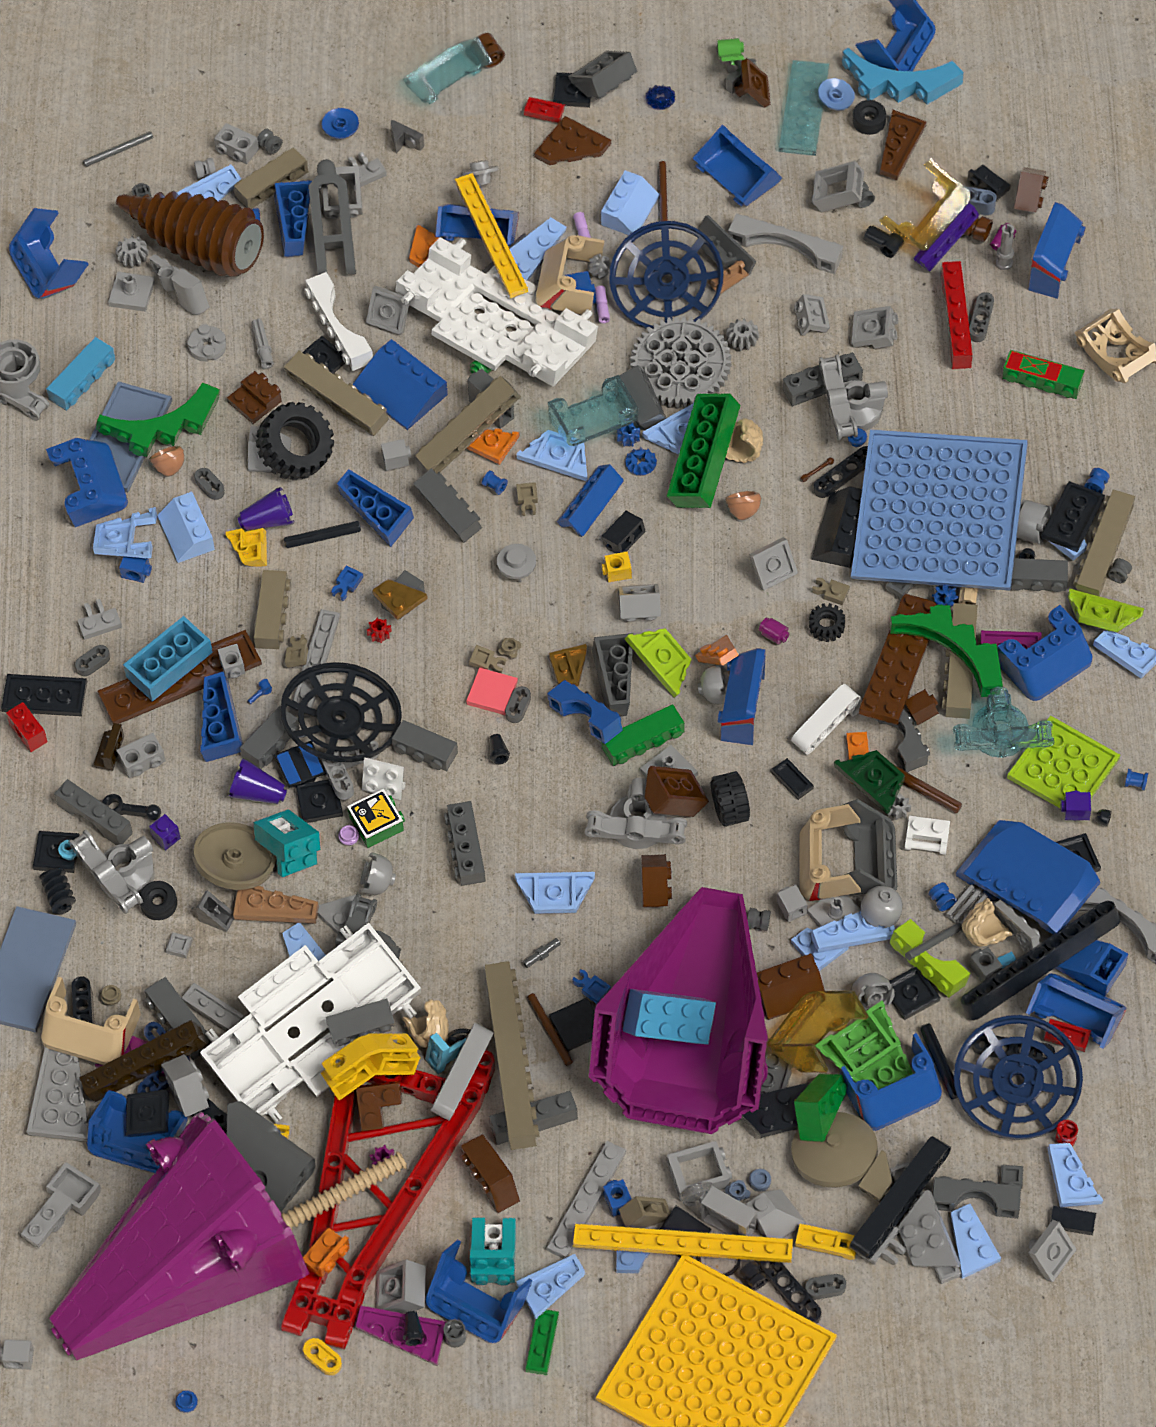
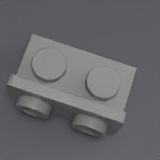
[794,294,830,336]

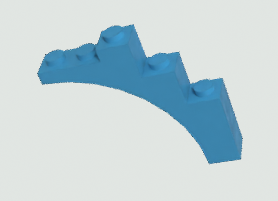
[842,48,964,104]

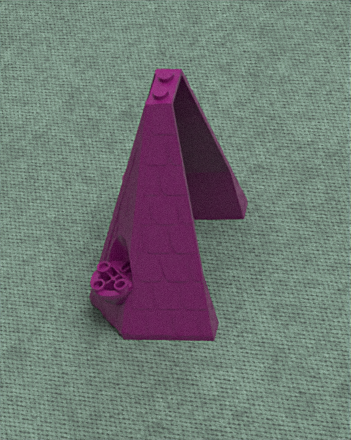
[589,887,768,1134]
[49,1112,309,1360]

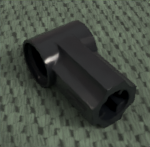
[864,225,904,258]

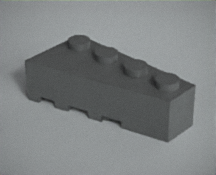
[592,633,633,716]

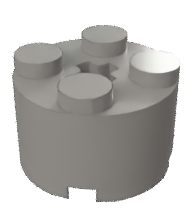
[1017,499,1052,544]

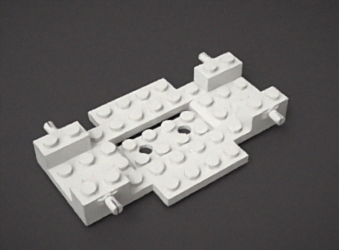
[395,237,598,387]
[200,923,421,1123]

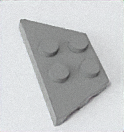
[898,1190,961,1268]

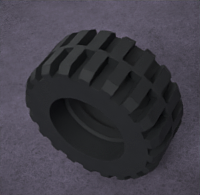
[256,402,334,480]

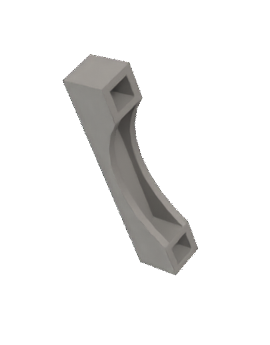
[728,214,843,274]
[1078,887,1156,964]

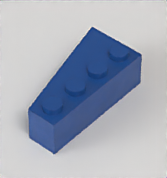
[274,181,312,257]
[337,469,414,547]
[200,672,243,762]

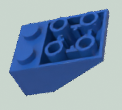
[1055,940,1128,996]

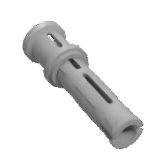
[996,224,1014,270]

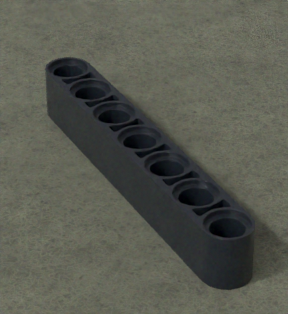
[850,1136,951,1260]

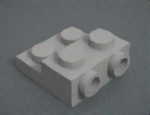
[852,306,898,349]

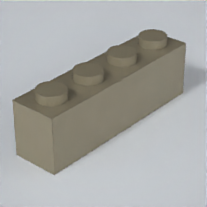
[234,147,308,209]
[254,570,291,649]

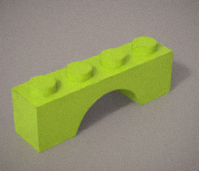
[889,919,970,998]

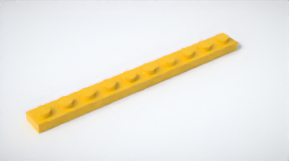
[573,1224,793,1263]

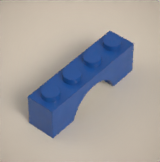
[547,680,622,744]

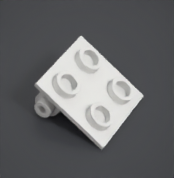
[362,758,406,800]

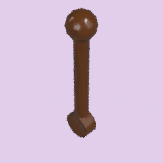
[800,457,834,482]

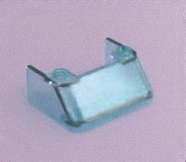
[403,37,492,104]

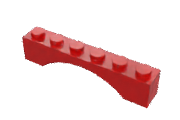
[941,261,973,369]

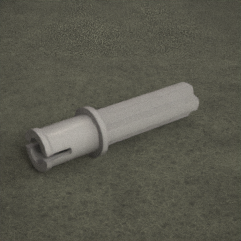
[252,318,274,369]

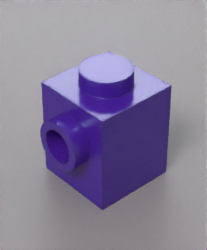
[1061,791,1091,820]
[149,814,181,851]

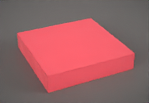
[467,668,518,715]

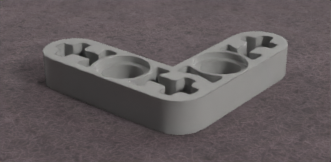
[322,740,379,800]

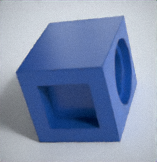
[119,556,152,583]
[603,1179,632,1217]

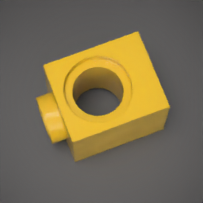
[601,552,632,583]

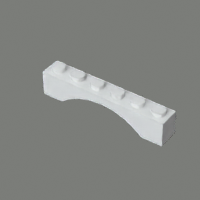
[304,272,373,371]

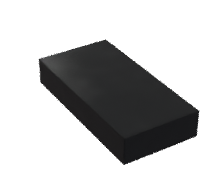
[772,758,814,800]
[1050,1206,1096,1236]

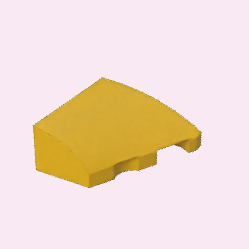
[225,528,267,567]

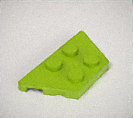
[1067,589,1144,632]
[624,628,691,698]

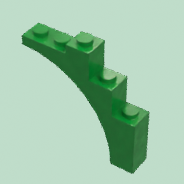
[96,382,220,458]
[889,605,1003,697]

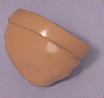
[149,446,185,477]
[725,491,762,520]

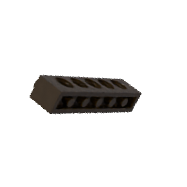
[79,1020,208,1102]

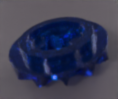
[646,84,675,109]

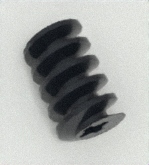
[39,869,76,915]

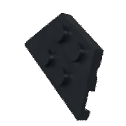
[742,1082,811,1138]

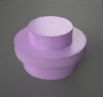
[338,825,359,845]

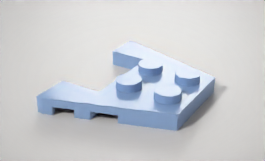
[93,507,157,558]

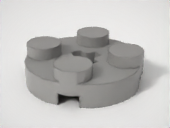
[188,324,226,362]

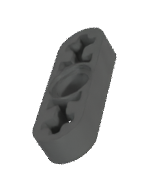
[969,292,994,342]

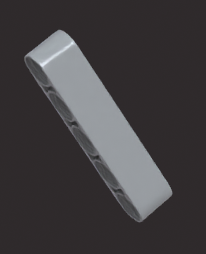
[430,1023,494,1121]

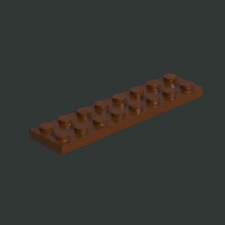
[859,594,938,725]
[98,630,262,724]

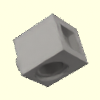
[218,644,245,679]
[0,1340,34,1370]

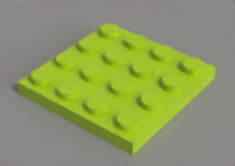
[1007,715,1120,809]

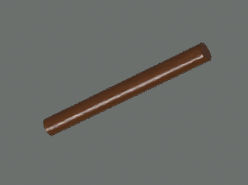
[659,161,668,221]
[527,993,573,1066]

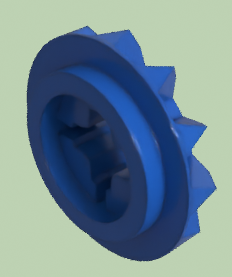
[625,447,657,475]

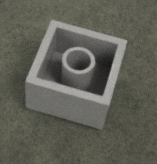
[161,1054,210,1117]

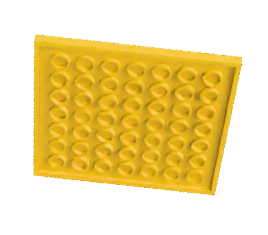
[596,1255,837,1427]

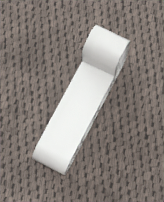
[791,684,863,755]

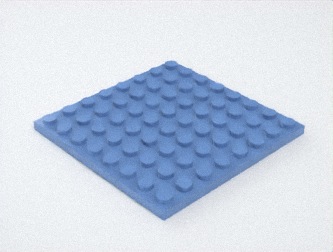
[851,430,1028,591]

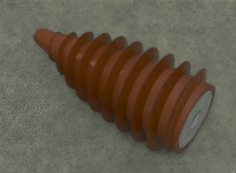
[116,191,264,277]

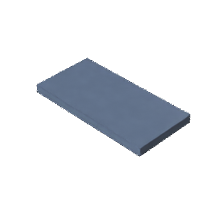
[73,381,172,493]
[0,906,76,1033]

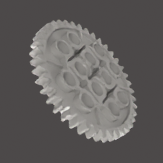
[630,316,731,408]

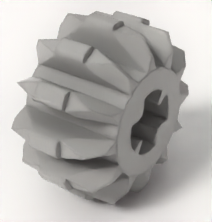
[116,235,149,268]
[726,318,759,351]

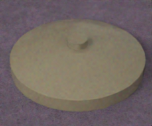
[193,822,276,890]
[791,1112,878,1187]

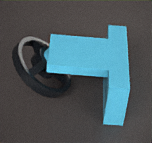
[425,1028,471,1074]

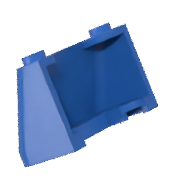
[693,124,782,207]
[87,1090,188,1173]

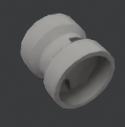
[194,157,216,179]

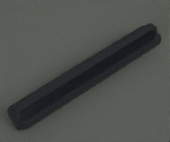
[284,521,361,548]
[920,1023,957,1100]

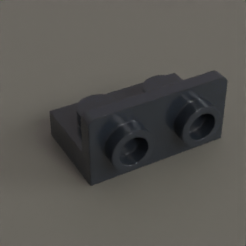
[967,164,1011,201]

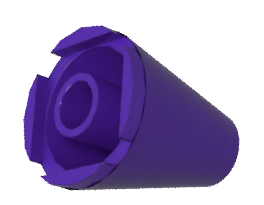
[238,487,295,530]
[228,759,287,804]

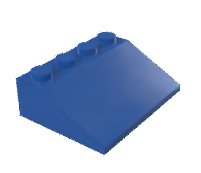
[353,339,448,430]

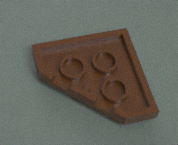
[534,116,612,166]

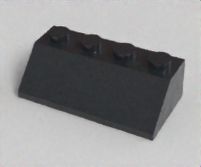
[812,487,862,568]

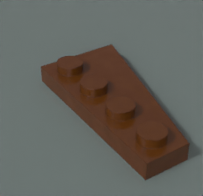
[880,109,927,180]

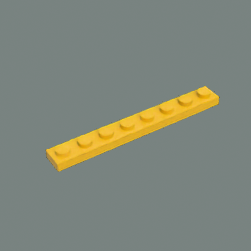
[455,173,528,298]

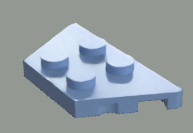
[642,403,694,454]
[517,430,587,481]
[515,872,595,914]

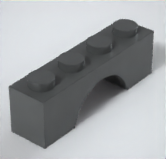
[877,709,930,772]
[54,779,133,845]
[933,1176,1021,1219]

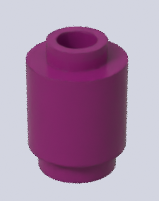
[759,617,790,645]

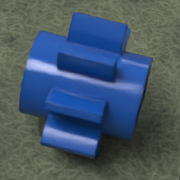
[617,423,640,447]
[932,585,959,607]

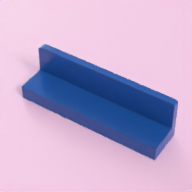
[557,464,624,536]

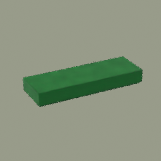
[525,1309,559,1376]

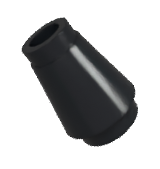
[489,734,510,765]
[403,1311,425,1346]

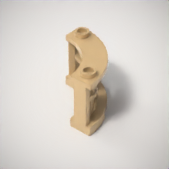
[1075,309,1156,383]

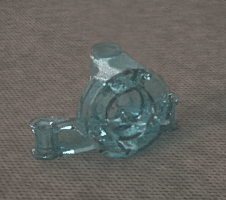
[953,687,1055,758]

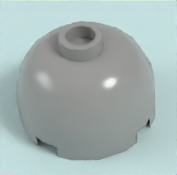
[698,665,729,705]
[360,852,396,895]
[861,885,903,928]
[851,973,895,1014]

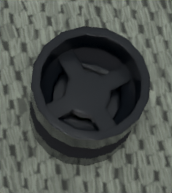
[739,1260,769,1291]

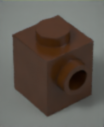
[906,689,939,725]

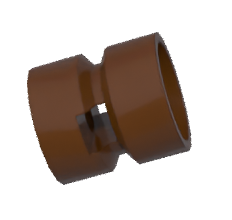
[472,33,505,68]
[963,216,993,243]

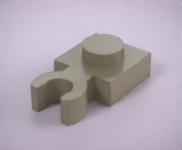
[516,482,538,516]
[812,578,850,606]
[285,634,308,668]
[468,645,507,674]

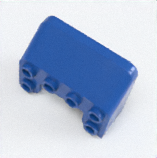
[46,438,128,528]
[997,605,1093,701]

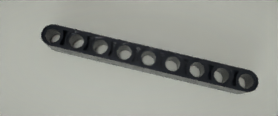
[960,901,1121,1020]

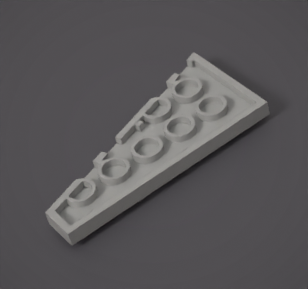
[27,1047,88,1142]

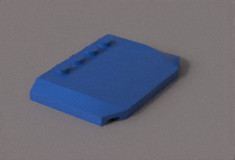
[956,820,1100,935]

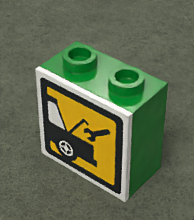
[347,789,405,848]

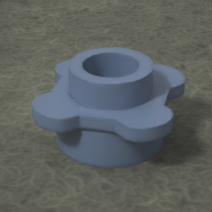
[725,1180,750,1201]

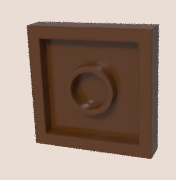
[734,58,771,108]

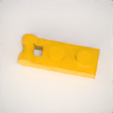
[795,1224,856,1260]

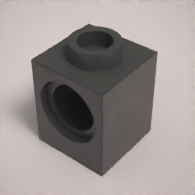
[969,947,1002,982]

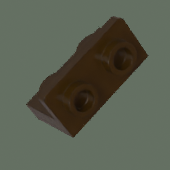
[94,723,124,771]

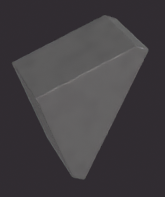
[196,890,234,932]

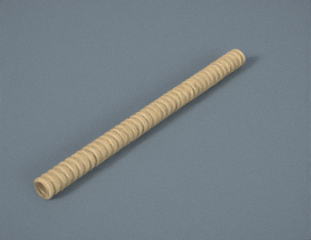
[281,1151,407,1230]

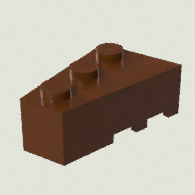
[460,1134,520,1213]

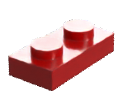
[524,97,565,123]
[1044,1019,1091,1052]

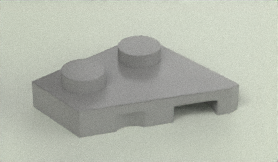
[318,895,355,934]

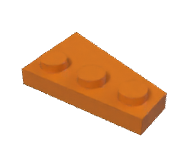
[466,428,520,465]
[695,635,738,666]

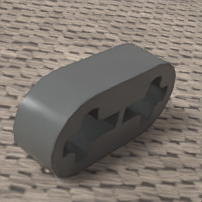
[195,468,225,500]
[75,645,110,676]
[505,686,531,723]
[805,1274,846,1300]

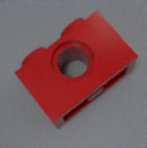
[6,702,48,752]

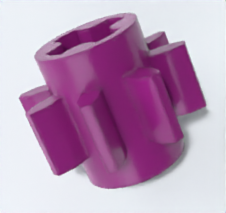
[370,1144,395,1165]

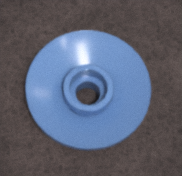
[818,78,855,110]

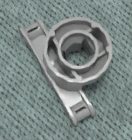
[0,339,49,421]
[819,355,888,440]
[584,778,687,849]
[68,830,155,914]

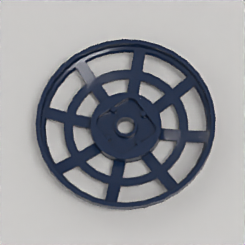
[609,221,724,329]
[954,1015,1083,1140]

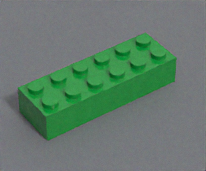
[667,393,741,508]

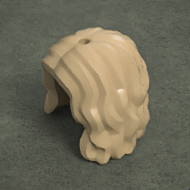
[726,418,763,463]
[962,898,1013,947]
[402,999,449,1048]

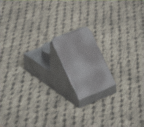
[726,58,756,94]
[390,119,425,153]

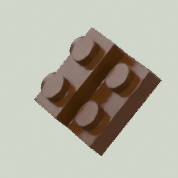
[227,371,282,424]

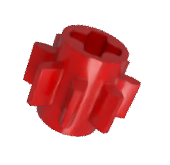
[367,618,392,643]

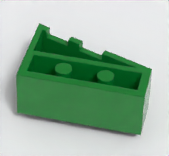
[794,1073,847,1142]

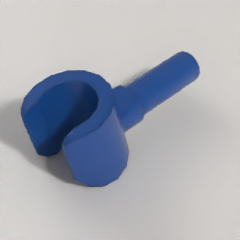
[248,679,272,704]

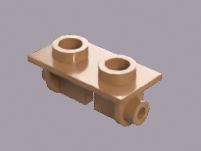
[707,260,749,293]

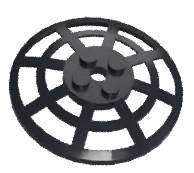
[280,662,402,762]

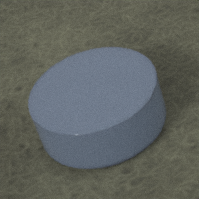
[749,1169,771,1192]

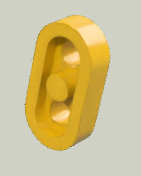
[303,1338,342,1375]

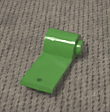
[717,38,744,65]

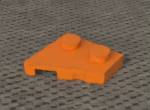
[409,225,440,267]

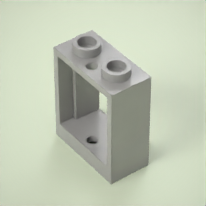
[812,161,864,212]
[323,166,363,219]
[667,1141,732,1201]
[699,1186,757,1236]

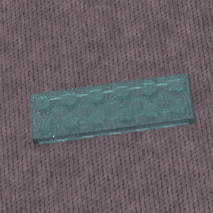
[779,60,829,156]

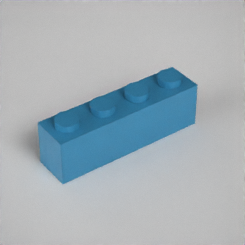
[46,337,115,411]

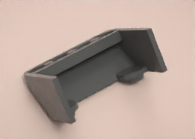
[840,799,898,894]

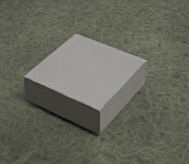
[166,932,193,958]

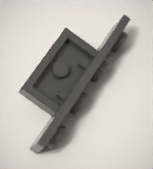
[699,215,756,275]

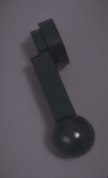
[102,794,161,821]

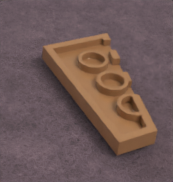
[233,886,319,924]

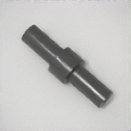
[523,938,561,968]

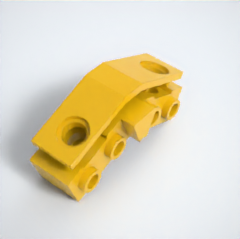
[321,1034,420,1100]

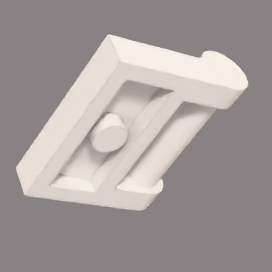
[905,816,950,855]

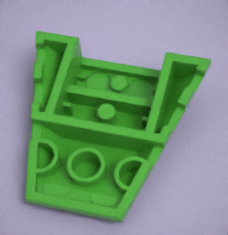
[814,1000,913,1090]

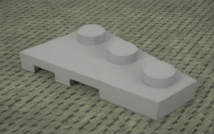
[994,900,1040,952]

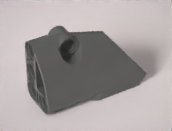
[227,1101,316,1212]

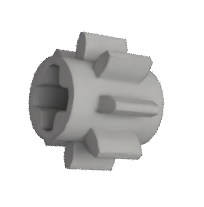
[588,253,611,279]
[887,793,911,820]

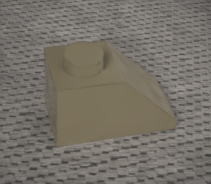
[858,1150,894,1202]
[619,1196,670,1229]

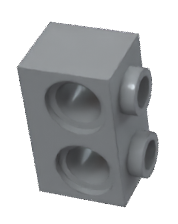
[214,123,259,164]
[116,733,166,778]

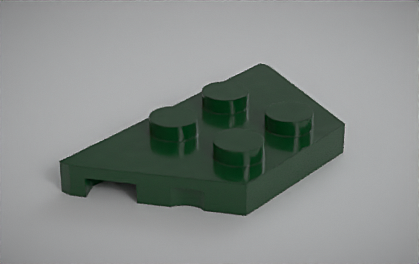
[834,750,905,814]

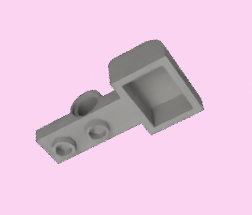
[149,254,209,314]
[21,1162,101,1248]

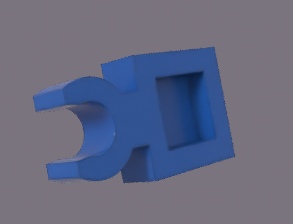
[332,565,364,601]
[573,969,611,1004]

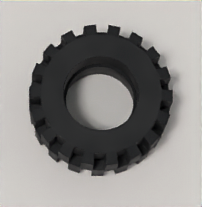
[710,771,750,827]

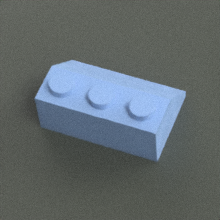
[601,170,659,235]
[157,492,215,563]

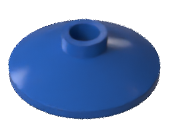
[322,108,359,139]

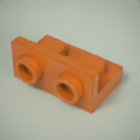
[303,1227,350,1278]

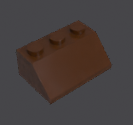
[645,766,709,817]
[757,953,827,1020]

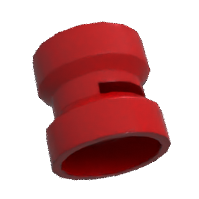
[1055,1120,1078,1146]

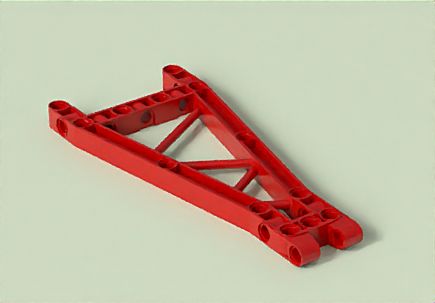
[281,1032,495,1350]

